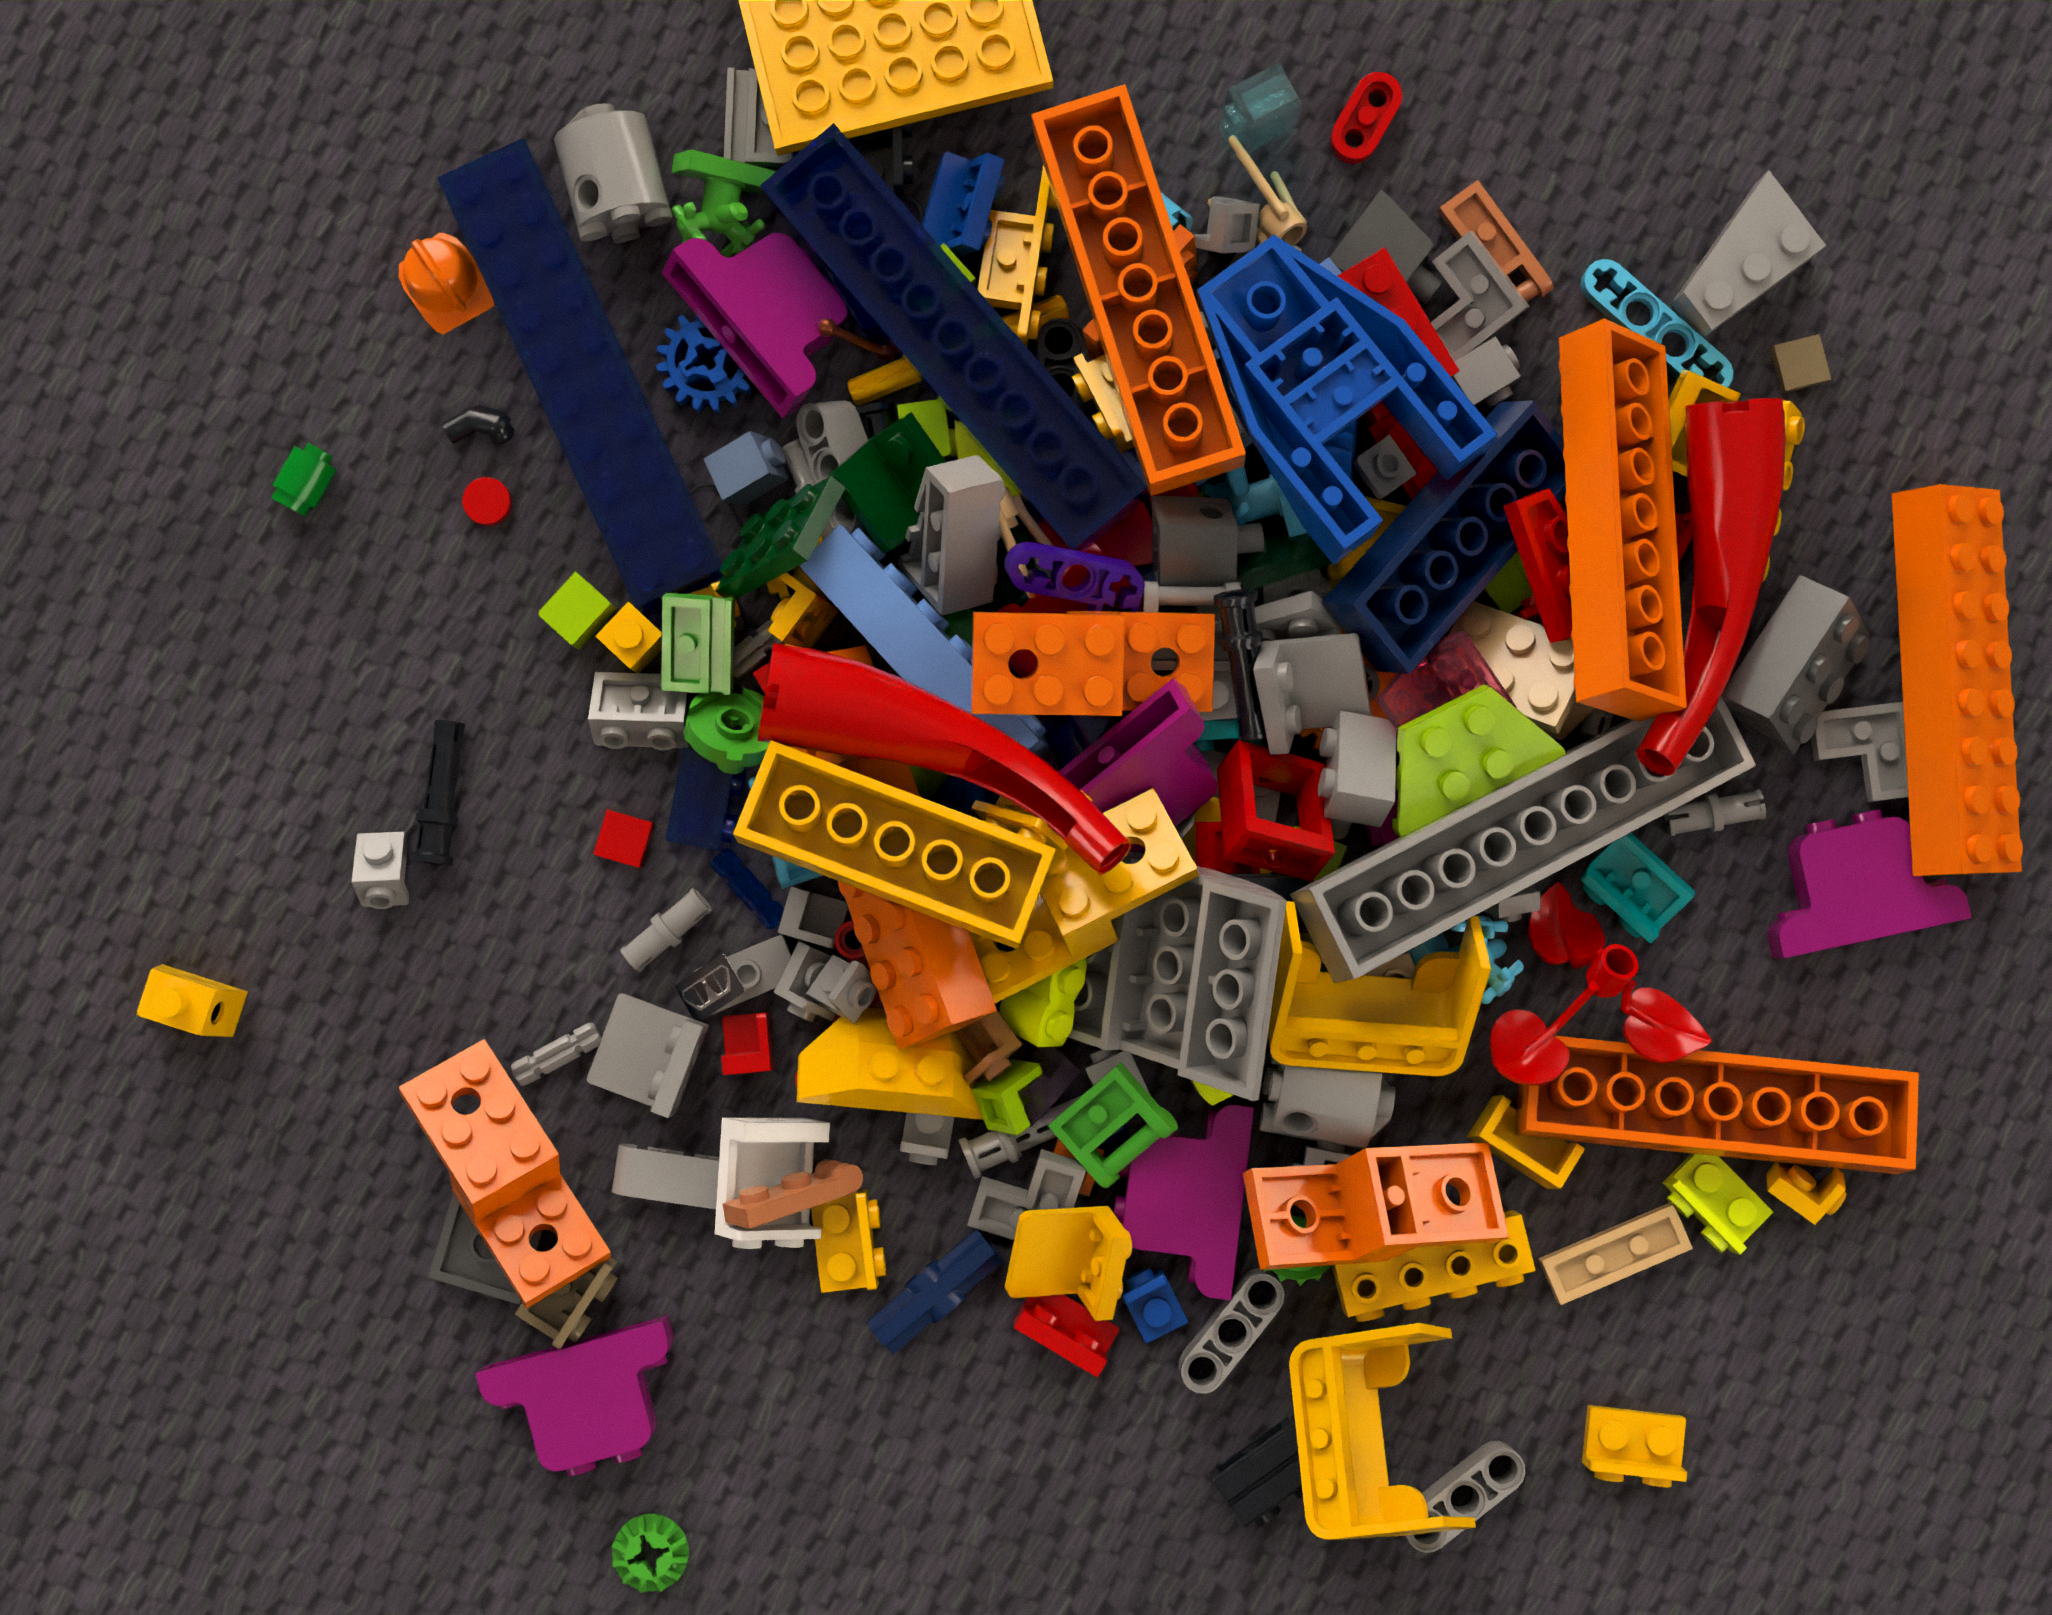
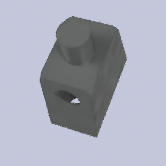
[1329,190,1443,304]
[1152,496,1264,587]

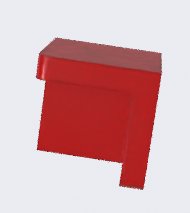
[721,1012,775,1075]

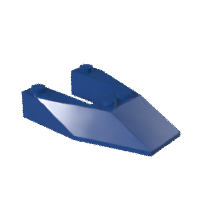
[1196,235,1498,565]

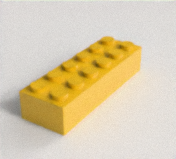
[733,740,1056,949]

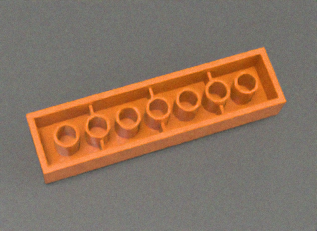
[1031,84,1246,496]
[1559,318,1687,722]
[1892,484,2023,876]
[791,645,997,1050]
[1515,1035,1919,1174]

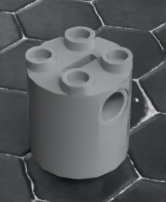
[554,103,673,243]
[1259,1055,1395,1149]

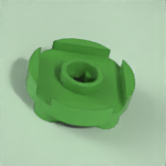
[683,688,769,774]

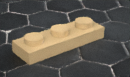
[1538,1203,1693,1305]

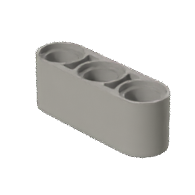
[796,400,868,533]
[611,1144,719,1210]
[1179,1269,1285,1394]
[1405,1440,1526,1553]

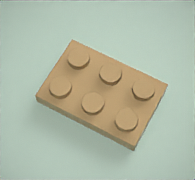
[1425,601,1576,734]

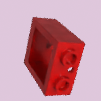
[1217,740,1335,882]

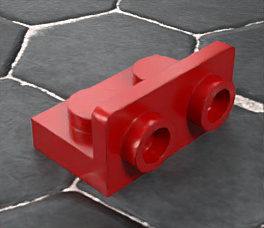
[1014,1295,1119,1378]

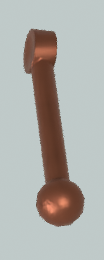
[818,318,895,360]

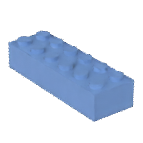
[799,524,1049,756]

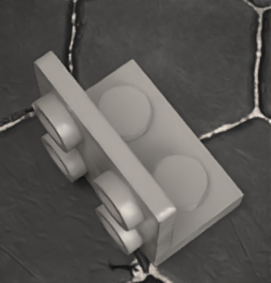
[1253,633,1373,755]
[587,993,709,1118]

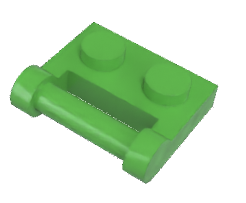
[1048,1062,1178,1188]

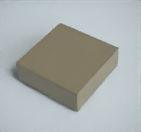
[1770,334,1831,393]

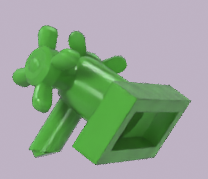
[671,149,779,258]

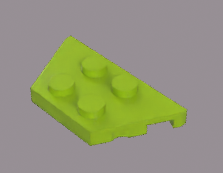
[1392,685,1566,837]

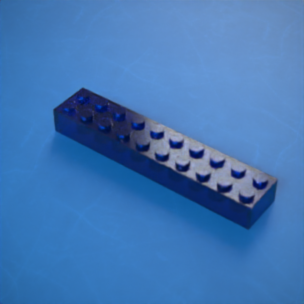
[760,123,1148,551]
[437,138,724,614]

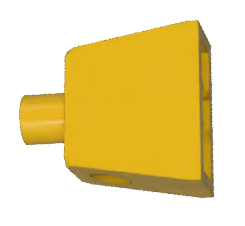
[136,964,248,1037]

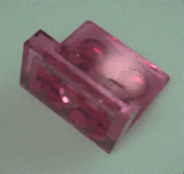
[1377,630,1517,731]

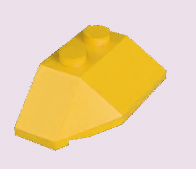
[797,1007,986,1120]

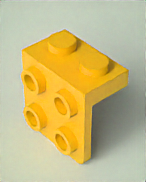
[1005,1206,1132,1321]

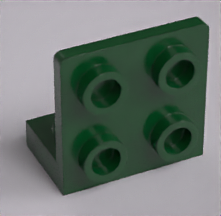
[829,412,946,554]

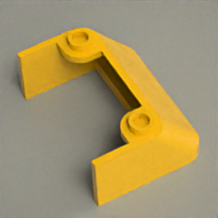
[1268,901,1491,1076]
[1289,1323,1476,1540]

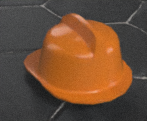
[399,233,494,334]

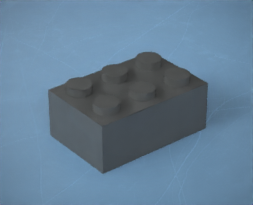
[1721,575,1872,755]

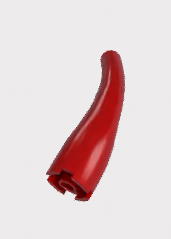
[1636,398,1786,776]
[757,643,1131,875]

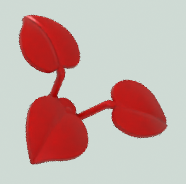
[1489,882,1712,1086]

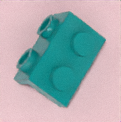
[1580,833,1695,943]

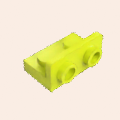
[1662,1153,1773,1255]

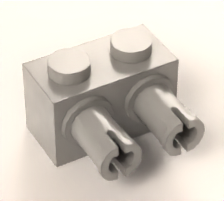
[1318,710,1397,839]

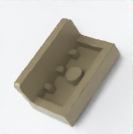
[515,1257,618,1350]

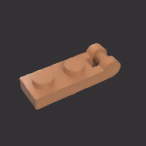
[1437,180,1554,302]
[722,1159,863,1229]

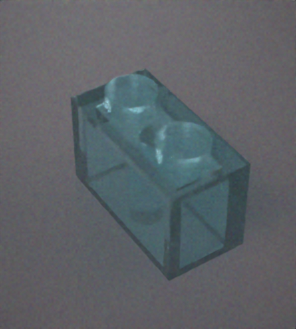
[1219,62,1302,154]

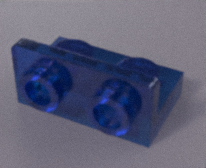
[665,747,747,851]

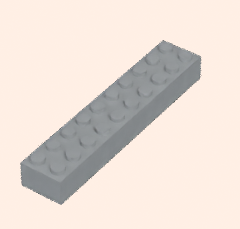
[1290,697,1756,983]

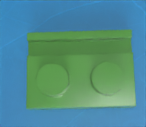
[661,593,735,695]

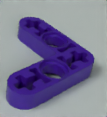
[1004,542,1145,612]

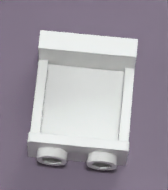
[714,1118,830,1249]

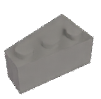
[1671,170,1826,338]
[897,455,1004,616]

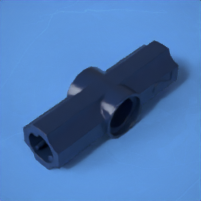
[867,1229,1004,1354]

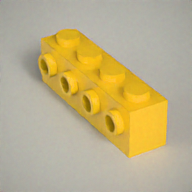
[1331,1210,1536,1322]

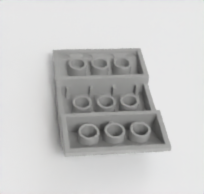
[1068,852,1287,1101]

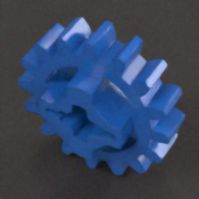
[656,314,752,414]

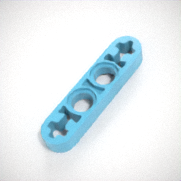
[1580,259,1733,388]

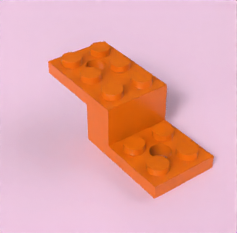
[971,611,1215,716]
[399,1039,611,1309]
[1242,1143,1509,1270]

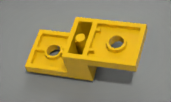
[969,788,1199,1003]

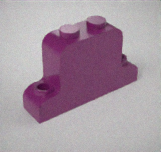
[662,233,847,419]
[1058,678,1218,853]
[1767,809,1972,958]
[1113,1102,1254,1300]
[475,1315,674,1476]

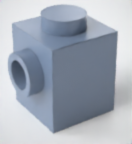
[704,431,789,506]

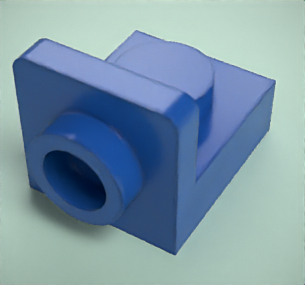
[1121,1267,1188,1344]

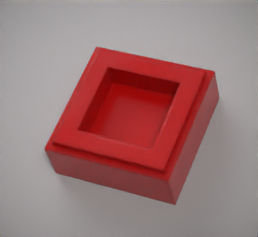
[593,809,654,868]

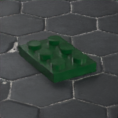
[715,476,845,599]

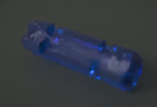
[710,848,784,930]

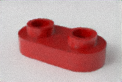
[1330,72,1402,164]

